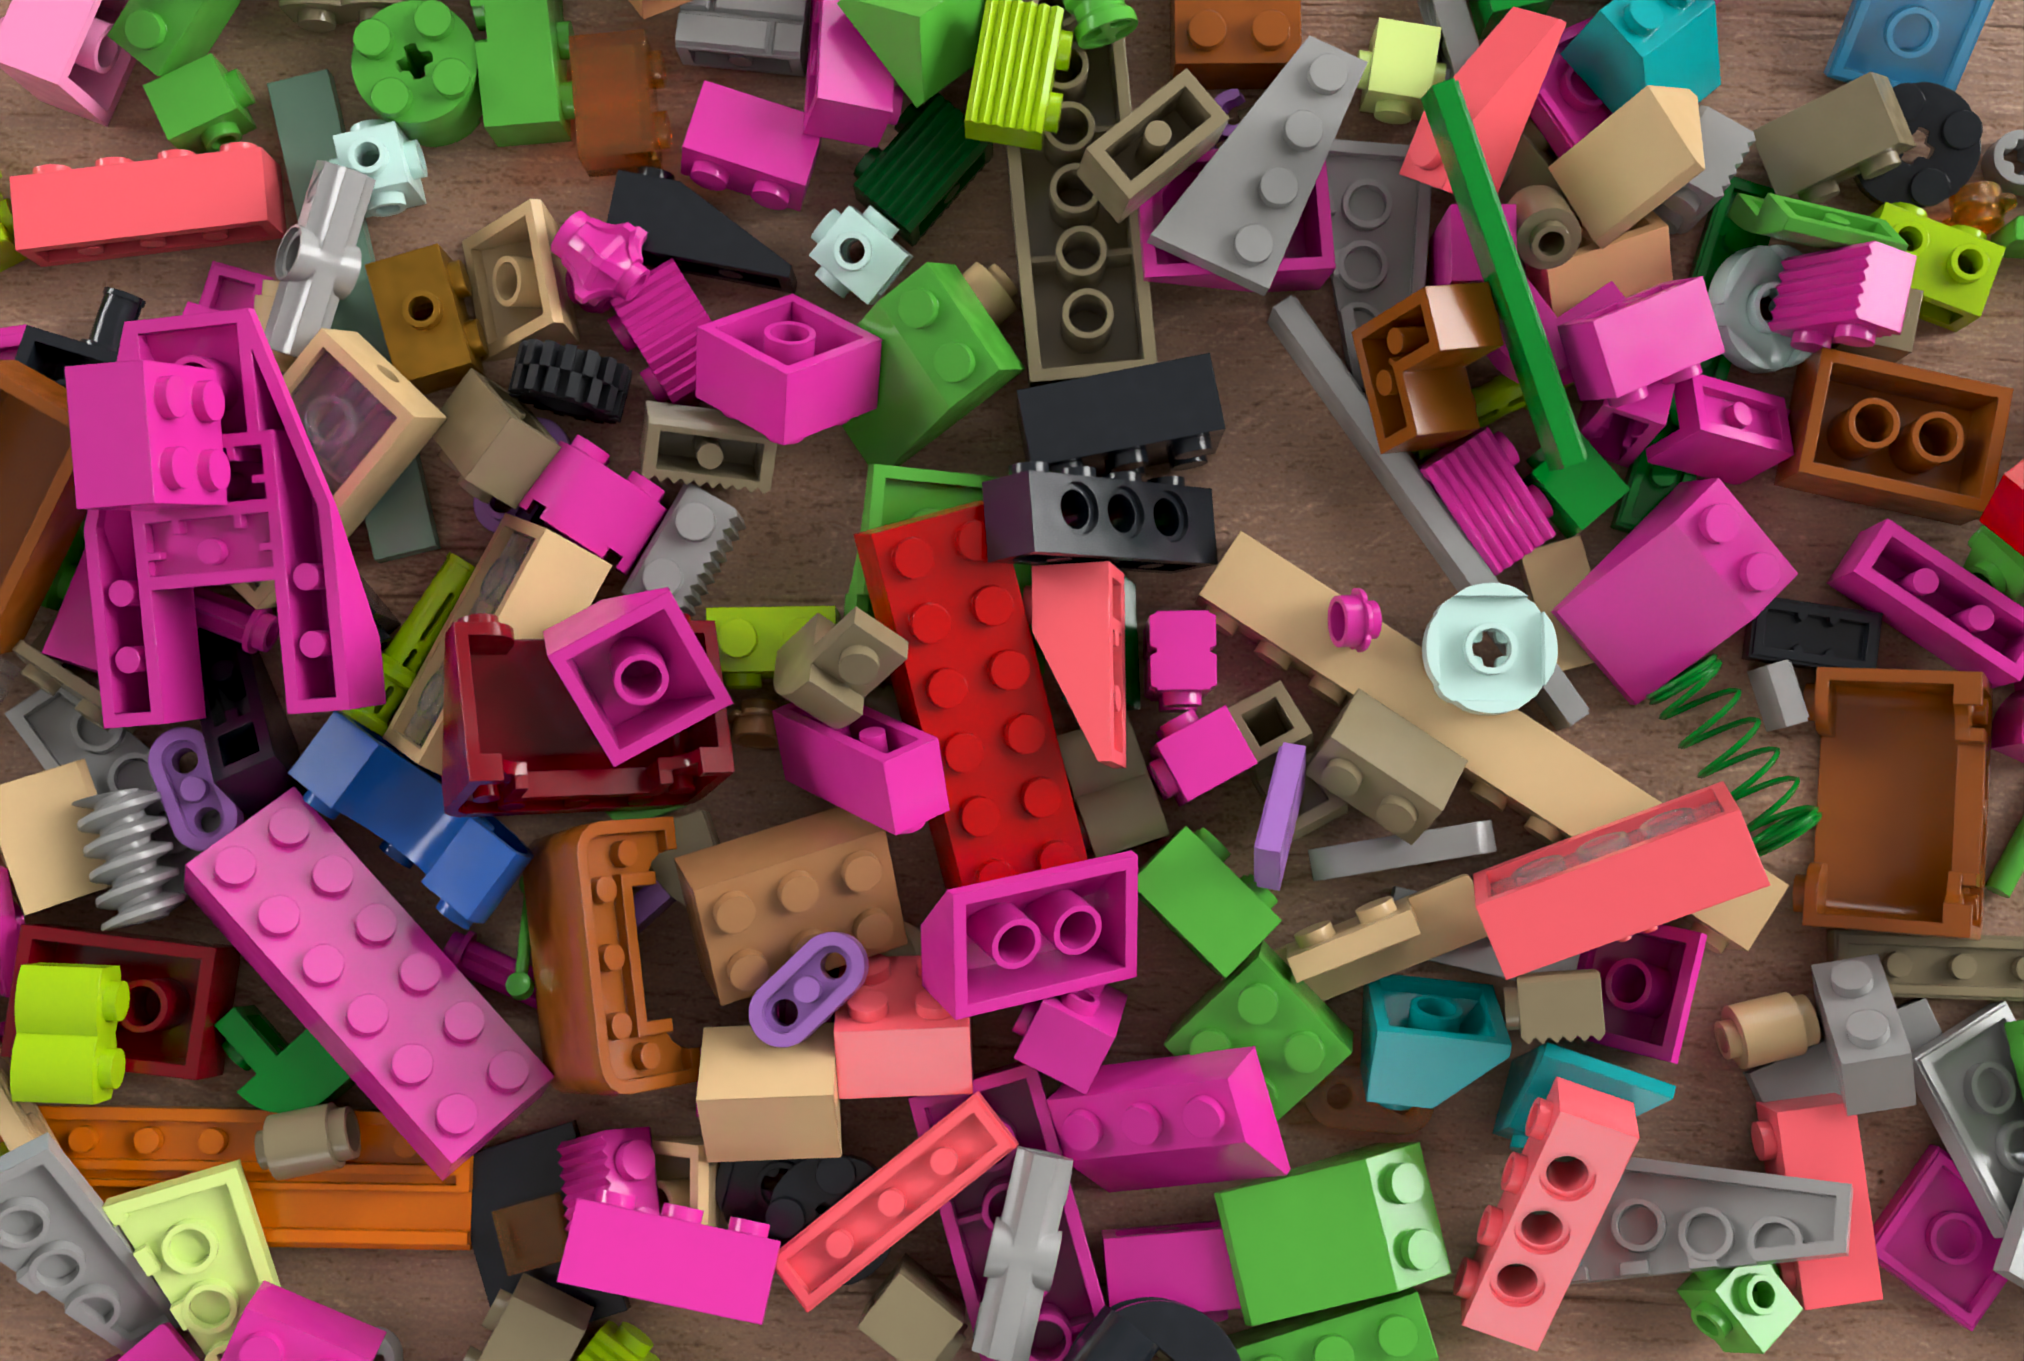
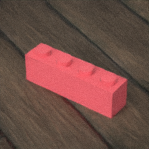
[9,142,287,267]

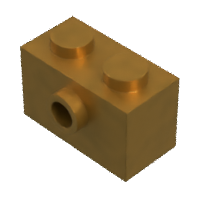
[364,243,489,395]

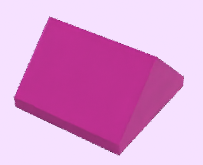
[1576,924,1707,1064]

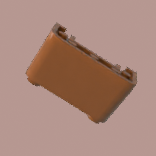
[1792,667,1993,941]
[523,816,701,1096]

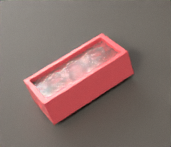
[1473,781,1770,980]

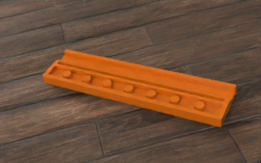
[0,1104,474,1250]

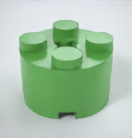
[351,0,483,147]

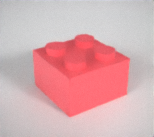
[833,954,973,1099]

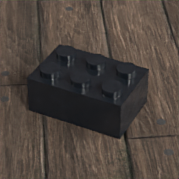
[1017,353,1226,477]

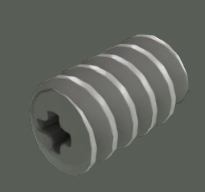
[72,788,186,932]

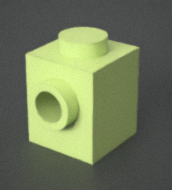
[1357,17,1446,124]

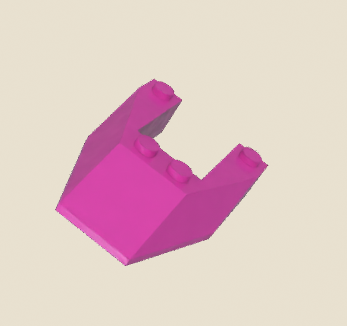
[84,308,386,729]

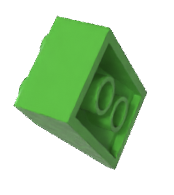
[842,262,1026,466]
[1214,1142,1452,1326]

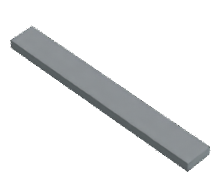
[1267,295,1589,731]

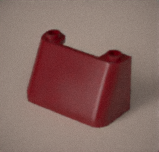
[442,613,735,817]

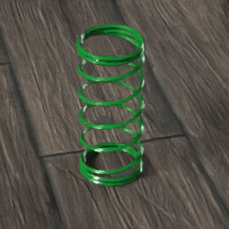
[1646,653,1822,857]

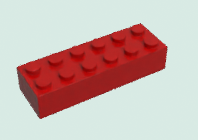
[853,501,1088,891]

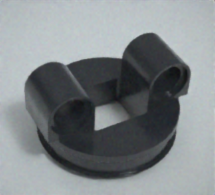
[1062,1297,1241,1361]

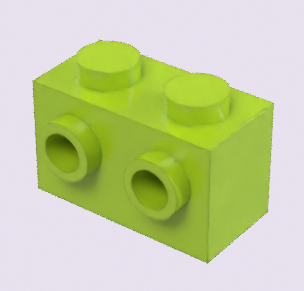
[1869,202,2006,332]
[706,606,841,689]

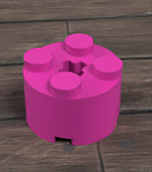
[518,434,668,576]

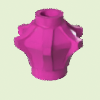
[551,210,650,307]

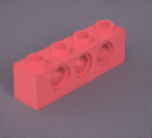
[1453,1076,1640,1352]

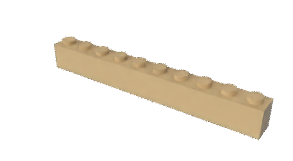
[1194,531,1789,954]

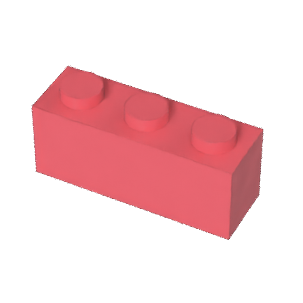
[1751,1093,1883,1310]

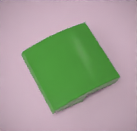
[1727,192,1909,252]

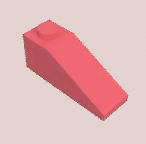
[1399,6,1567,195]
[1023,561,1126,769]

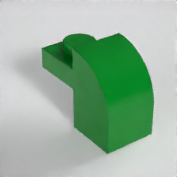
[214,1005,356,1113]

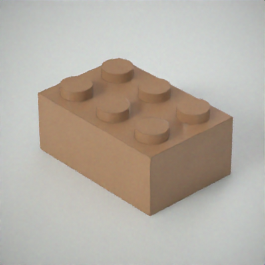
[674,807,908,1006]

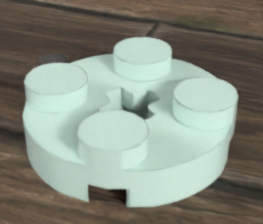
[1708,244,1812,374]
[1422,583,1558,715]

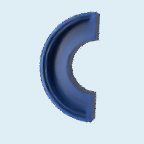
[288,711,534,930]

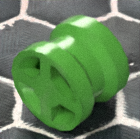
[1062,0,1138,49]

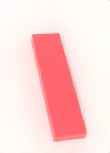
[775,1091,1019,1313]

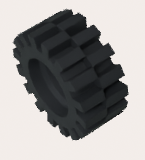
[508,339,633,424]

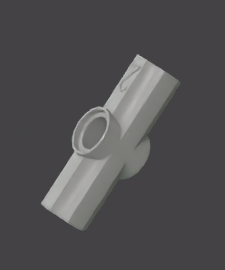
[264,160,376,358]
[971,1146,1073,1361]

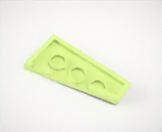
[102,1159,281,1361]

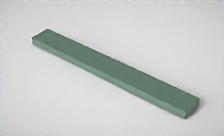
[267,69,441,563]

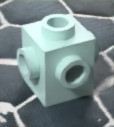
[329,119,428,218]
[809,205,914,305]

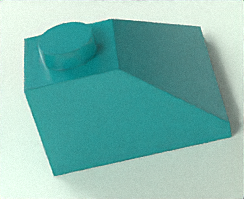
[1360,974,1512,1111]
[1492,1042,1676,1154]

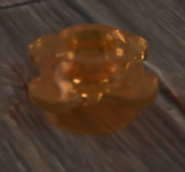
[1941,181,2018,236]

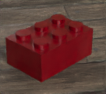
[0,924,241,1080]

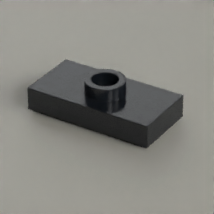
[1742,597,1883,670]

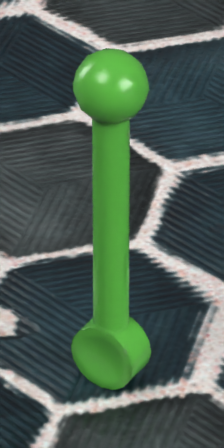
[506,875,535,1001]

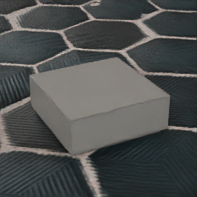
[1747,659,1809,732]

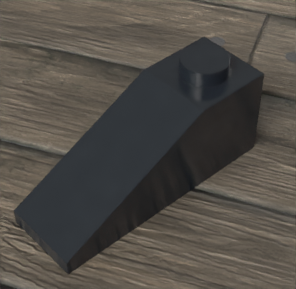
[607,166,797,294]
[197,628,308,818]

